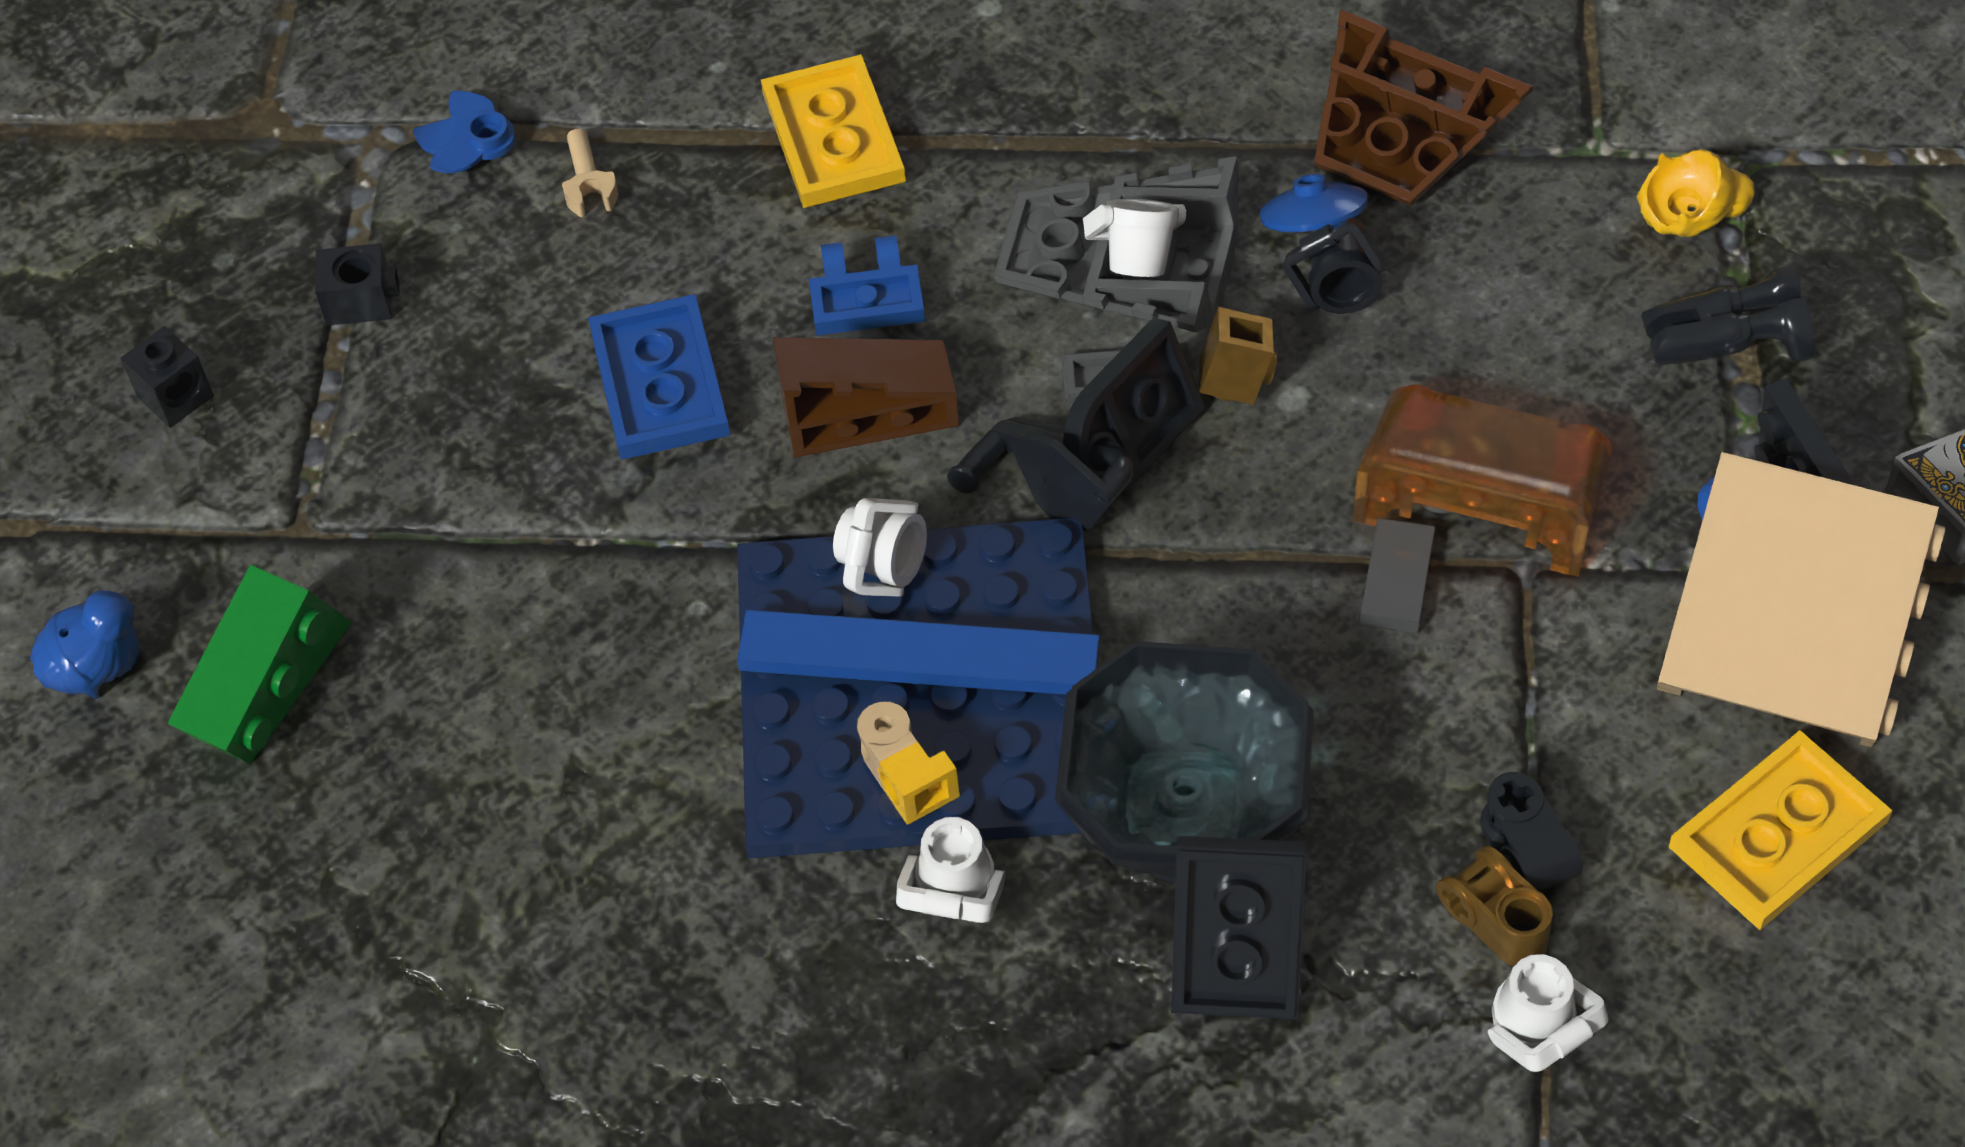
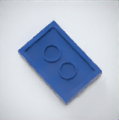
[588,294,730,460]

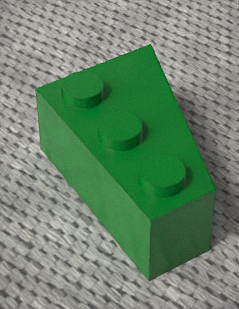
[167,565,353,764]

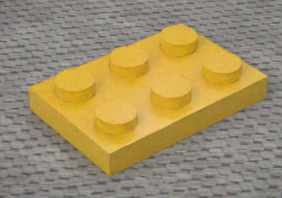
[761,54,906,208]
[1669,730,1893,930]

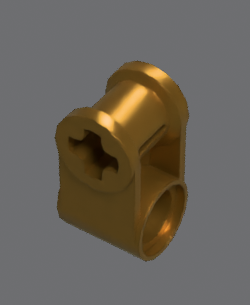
[1436,846,1553,966]

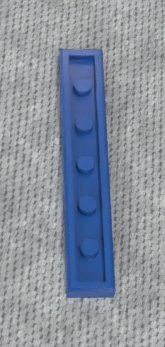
[737,610,1099,695]

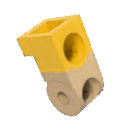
[857,702,960,825]

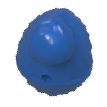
[30,590,140,699]

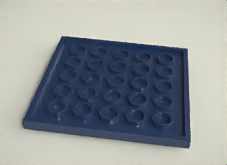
[737,518,1102,859]

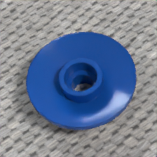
[1260,174,1368,232]

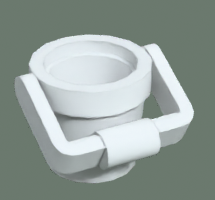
[1083,199,1186,277]
[833,498,927,596]
[896,817,1005,923]
[1488,954,1609,1072]

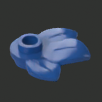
[413,91,516,173]

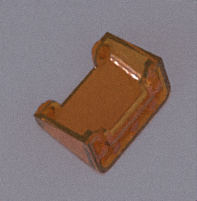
[1353,385,1613,577]

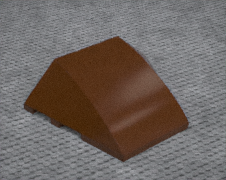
[1314,9,1533,206]

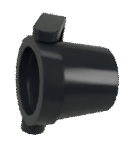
[1283,218,1388,314]

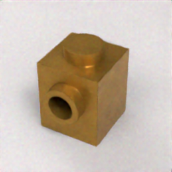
[1199,307,1277,405]

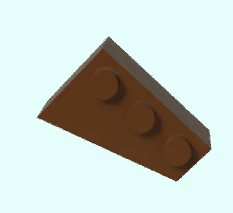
[772,337,959,458]

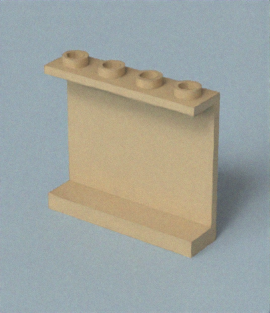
[1657,452,1945,747]

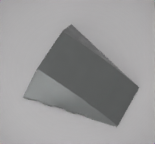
[994,156,1239,333]

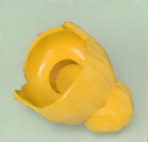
[1636,149,1755,237]

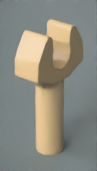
[562,128,618,217]

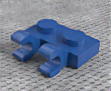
[809,235,925,336]

